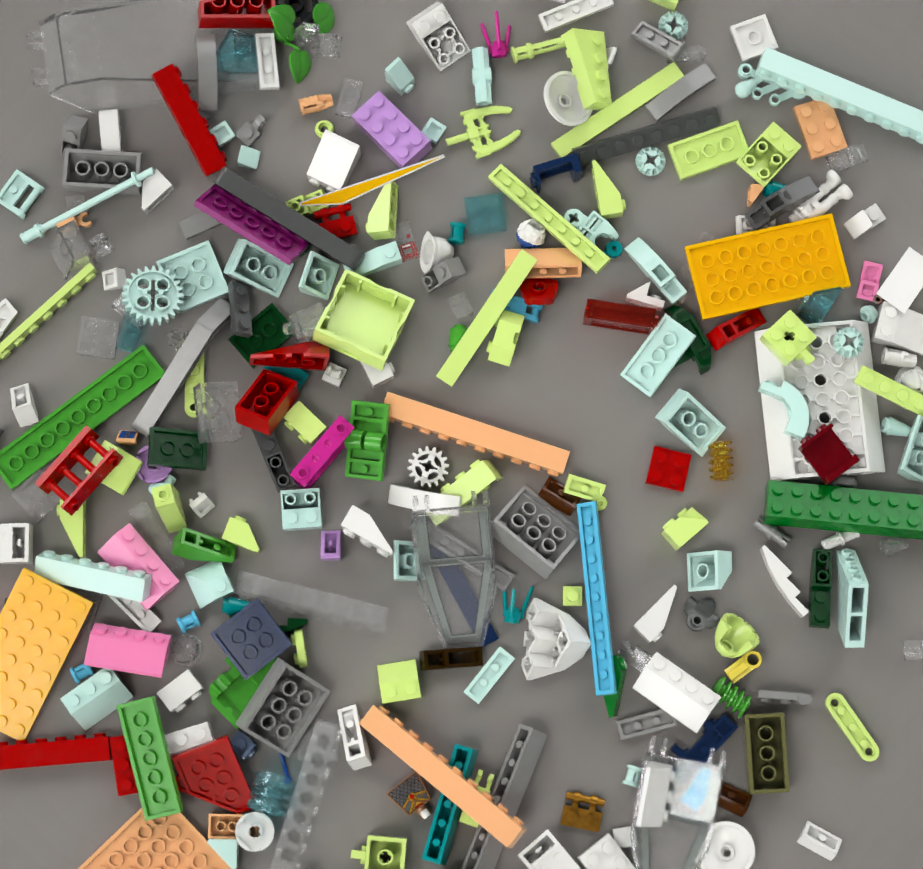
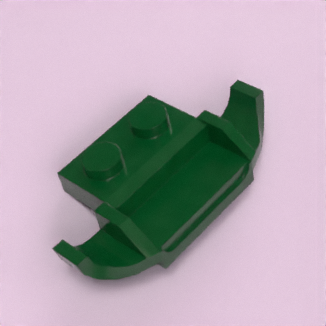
[664,305,711,375]

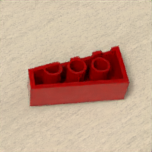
[197,0,275,28]

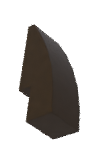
[419,646,483,671]

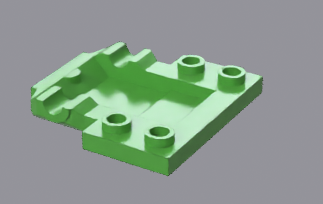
[209,657,277,730]

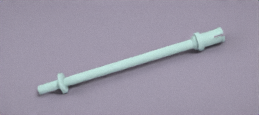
[20,167,155,244]

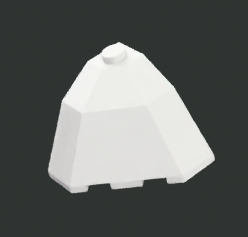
[521,598,591,680]

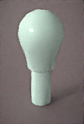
[735,75,765,98]

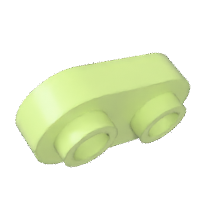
[291,629,308,668]

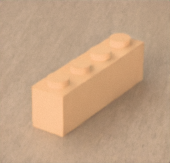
[505,248,582,279]

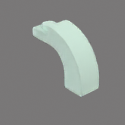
[758,380,809,440]

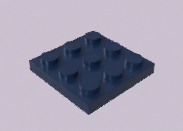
[210,597,293,680]

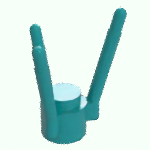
[502,586,534,624]

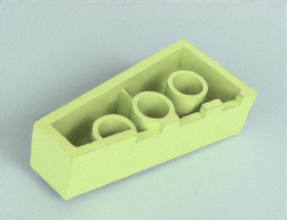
[561,28,612,111]
[425,459,503,526]

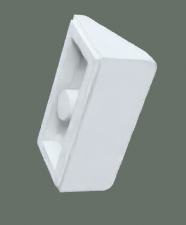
[797,821,842,861]

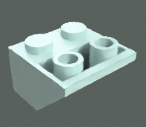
[280,488,323,531]

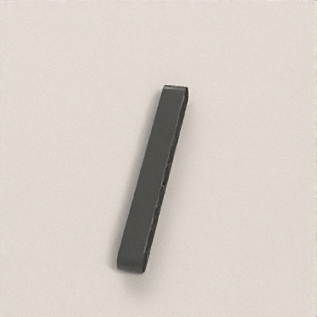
[213,166,365,271]

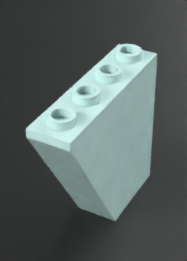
[836,548,869,648]

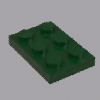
[228,303,297,369]
[147,427,208,471]

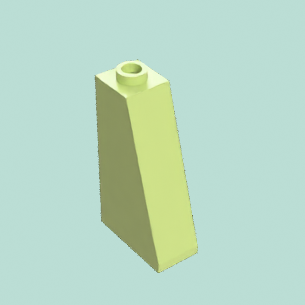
[151,484,188,534]

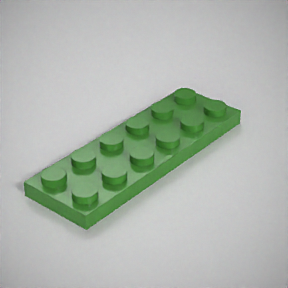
[116,696,184,821]

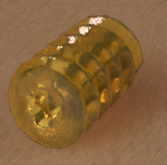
[708,441,734,481]

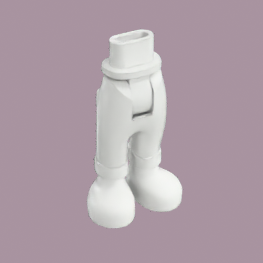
[788,169,854,222]

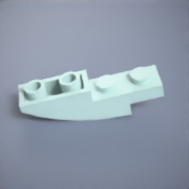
[624,237,687,305]

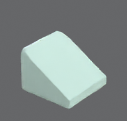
[237,145,261,170]

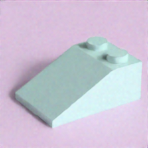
[223,239,294,298]
[655,388,726,457]

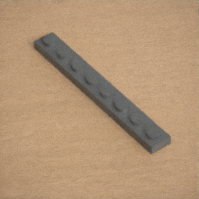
[572,106,720,167]

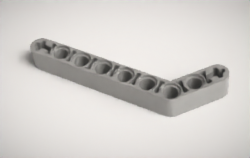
[132,298,231,438]

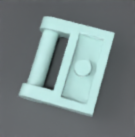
[0,169,45,220]

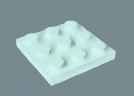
[156,240,229,314]

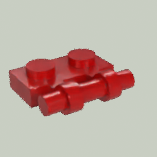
[313,203,358,239]

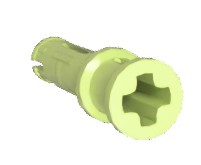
[510,37,566,63]

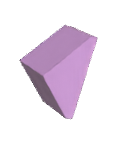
[320,530,342,561]

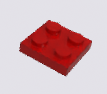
[645,446,692,493]

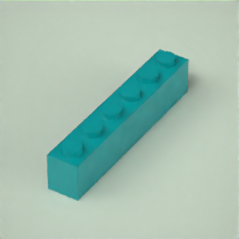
[422,744,479,865]

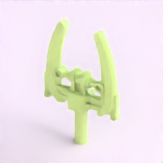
[445,106,521,159]

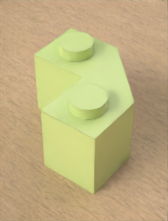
[486,310,525,367]

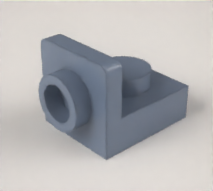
[230,730,257,760]

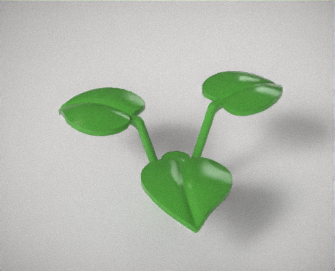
[267,2,335,84]

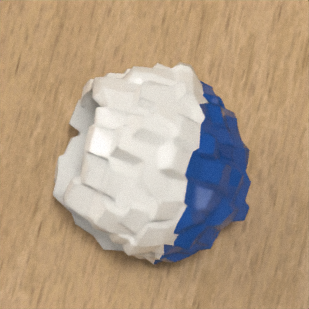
[516,219,546,249]

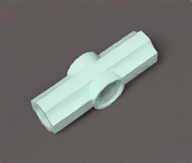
[472,47,492,106]

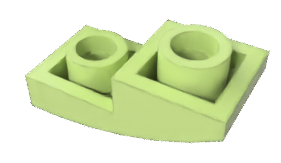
[286,189,330,216]

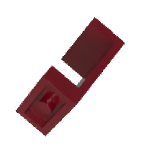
[798,423,860,485]

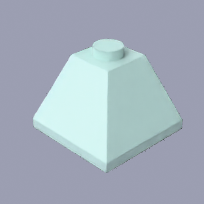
[687,550,732,592]
[185,561,236,609]

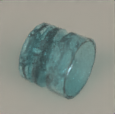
[247,771,295,817]

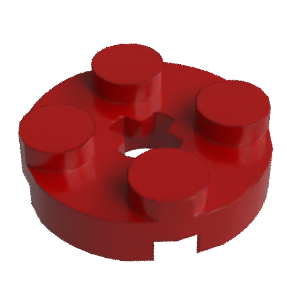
[520,278,558,305]

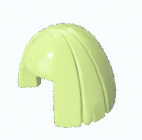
[715,613,760,658]

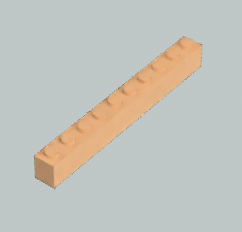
[384,392,570,477]
[359,705,527,848]

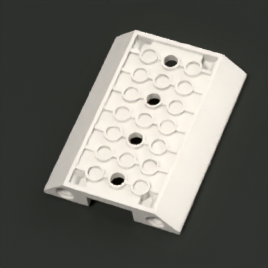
[754,320,885,481]

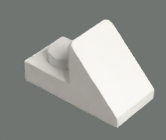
[843,203,886,240]
[625,282,665,312]

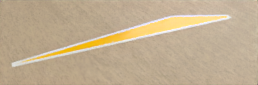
[299,154,445,206]

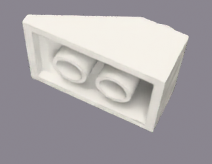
[870,301,923,356]

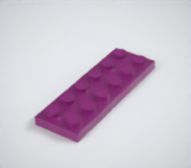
[194,184,309,265]

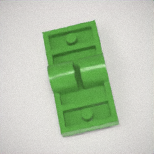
[344,400,391,481]

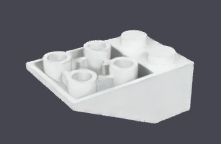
[406,2,471,72]
[341,505,394,558]
[0,523,33,564]
[518,829,581,869]

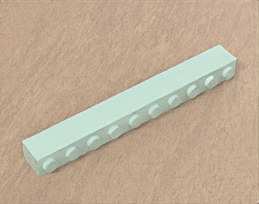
[754,47,923,144]

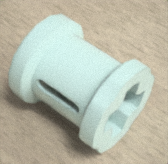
[622,764,644,788]

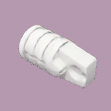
[881,347,917,368]

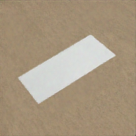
[876,247,923,314]

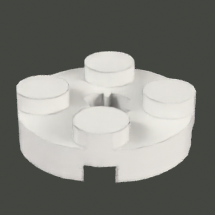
[235,811,275,852]

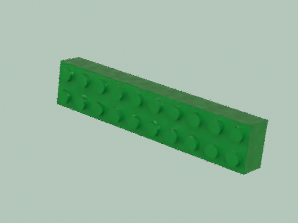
[764,480,923,540]

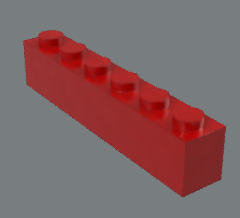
[151,63,228,177]
[0,733,113,770]

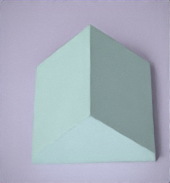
[298,251,340,300]
[393,540,424,581]

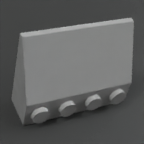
[490,484,580,580]
[235,657,331,758]

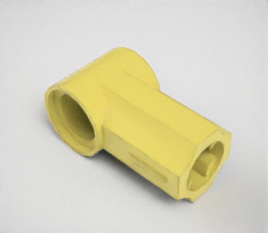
[724,651,762,684]

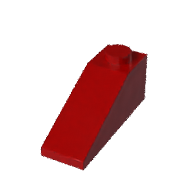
[706,308,767,351]

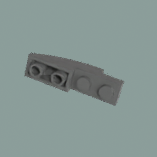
[745,176,820,230]
[252,429,296,493]

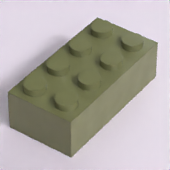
[742,713,790,794]

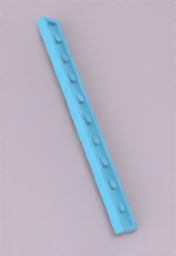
[577,501,617,696]

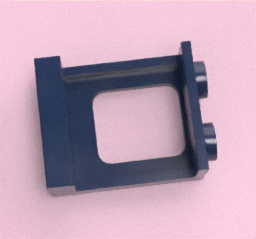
[530,153,582,193]

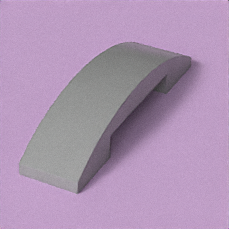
[195,34,217,111]
[646,63,717,121]

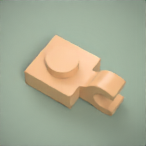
[56,212,93,235]

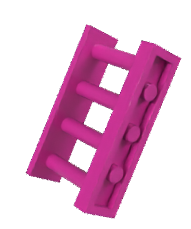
[289,416,355,489]

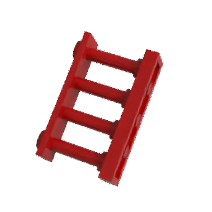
[35,425,123,516]

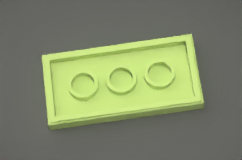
[667,120,749,181]

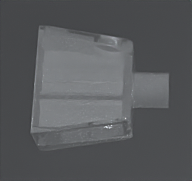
[283,302,324,343]

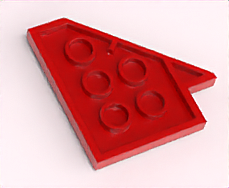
[172,735,257,814]

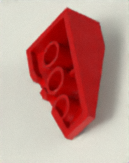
[249,340,329,371]

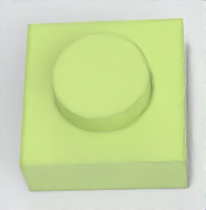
[563,586,582,606]

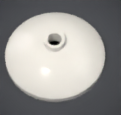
[544,71,592,126]
[697,821,755,869]

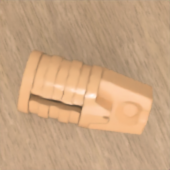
[298,94,334,116]

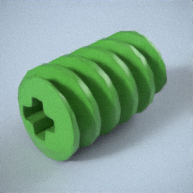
[711,676,751,718]

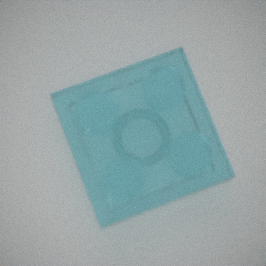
[464,193,507,236]

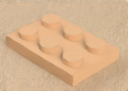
[793,100,848,160]

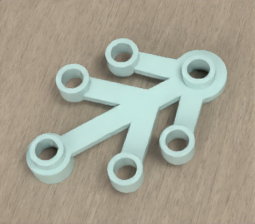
[737,63,806,106]

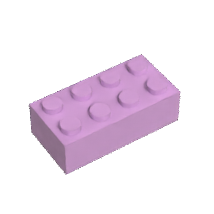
[351,91,432,169]

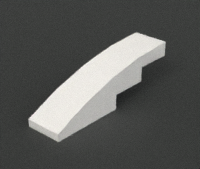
[759,545,809,618]

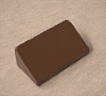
[538,477,581,516]
[716,781,752,817]

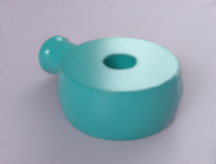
[603,240,623,258]

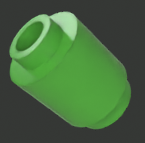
[448,324,467,352]

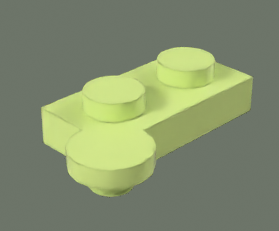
[563,473,607,511]

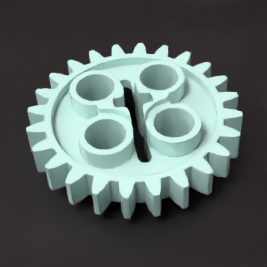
[121,265,184,326]

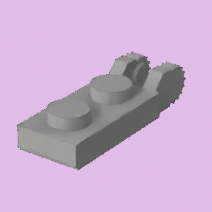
[755,690,812,706]

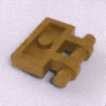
[560,791,605,832]

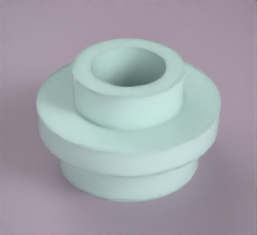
[860,305,878,324]

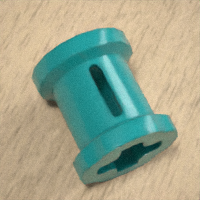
[448,222,466,245]

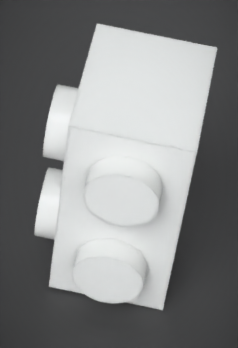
[157,669,204,713]

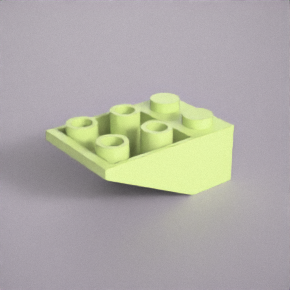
[736,121,802,187]

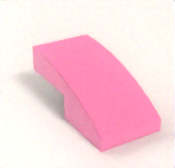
[856,260,883,302]

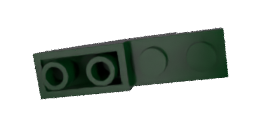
[808,549,833,629]

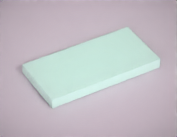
[620,313,697,398]

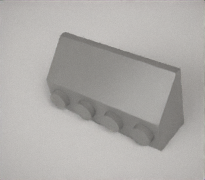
[62,148,142,195]

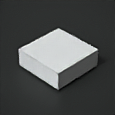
[612,826,635,848]

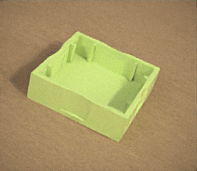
[312,269,415,371]

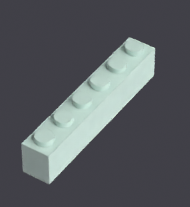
[34,550,152,602]

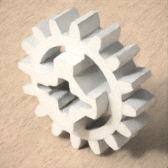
[407,446,449,488]

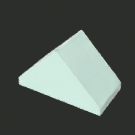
[207,839,239,869]

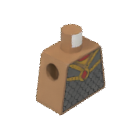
[387,771,432,820]

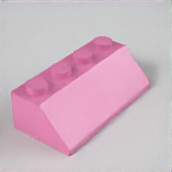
[97,523,180,611]
[84,623,171,678]

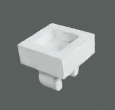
[322,362,347,388]
[189,492,215,519]

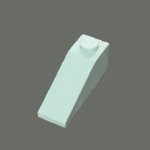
[343,241,402,277]

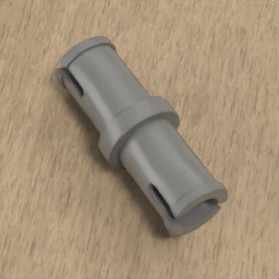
[753,516,791,549]

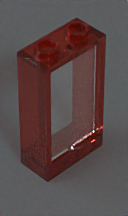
[583,299,659,335]

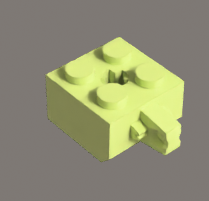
[759,310,817,366]
[350,835,407,869]

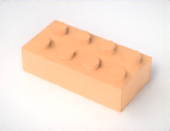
[208,813,259,839]

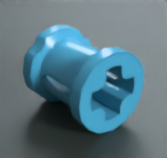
[176,610,201,634]
[69,663,95,684]

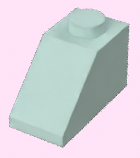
[385,57,415,96]

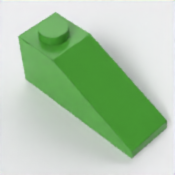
[171,527,236,563]

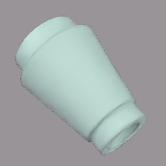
[880,416,911,437]

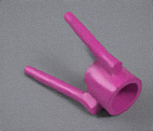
[480,11,511,59]

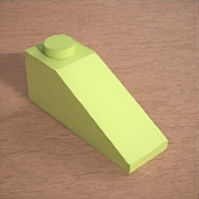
[591,160,626,219]
[366,181,398,240]
[57,499,86,558]

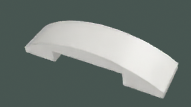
[388,484,462,516]

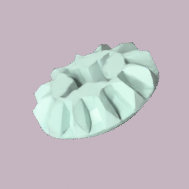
[658,11,688,40]
[635,146,666,176]
[833,327,865,358]

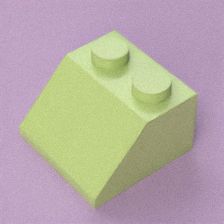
[85,440,143,496]
[377,659,422,704]

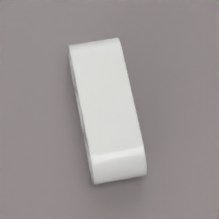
[99,109,123,152]

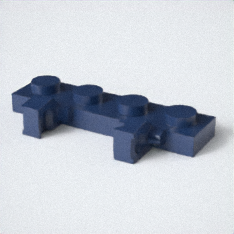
[669,714,738,784]

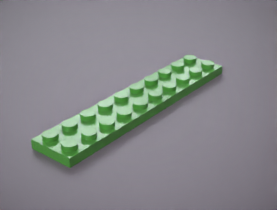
[0,344,165,491]

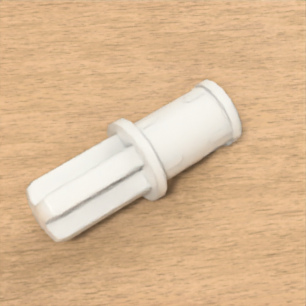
[821,531,860,550]

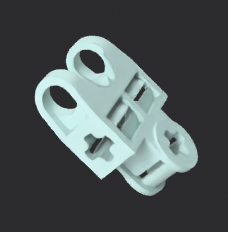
[564,209,619,246]

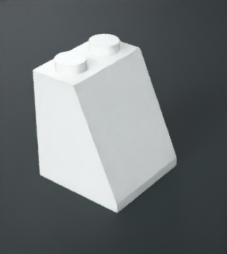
[307,130,361,192]

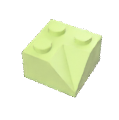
[661,507,709,551]

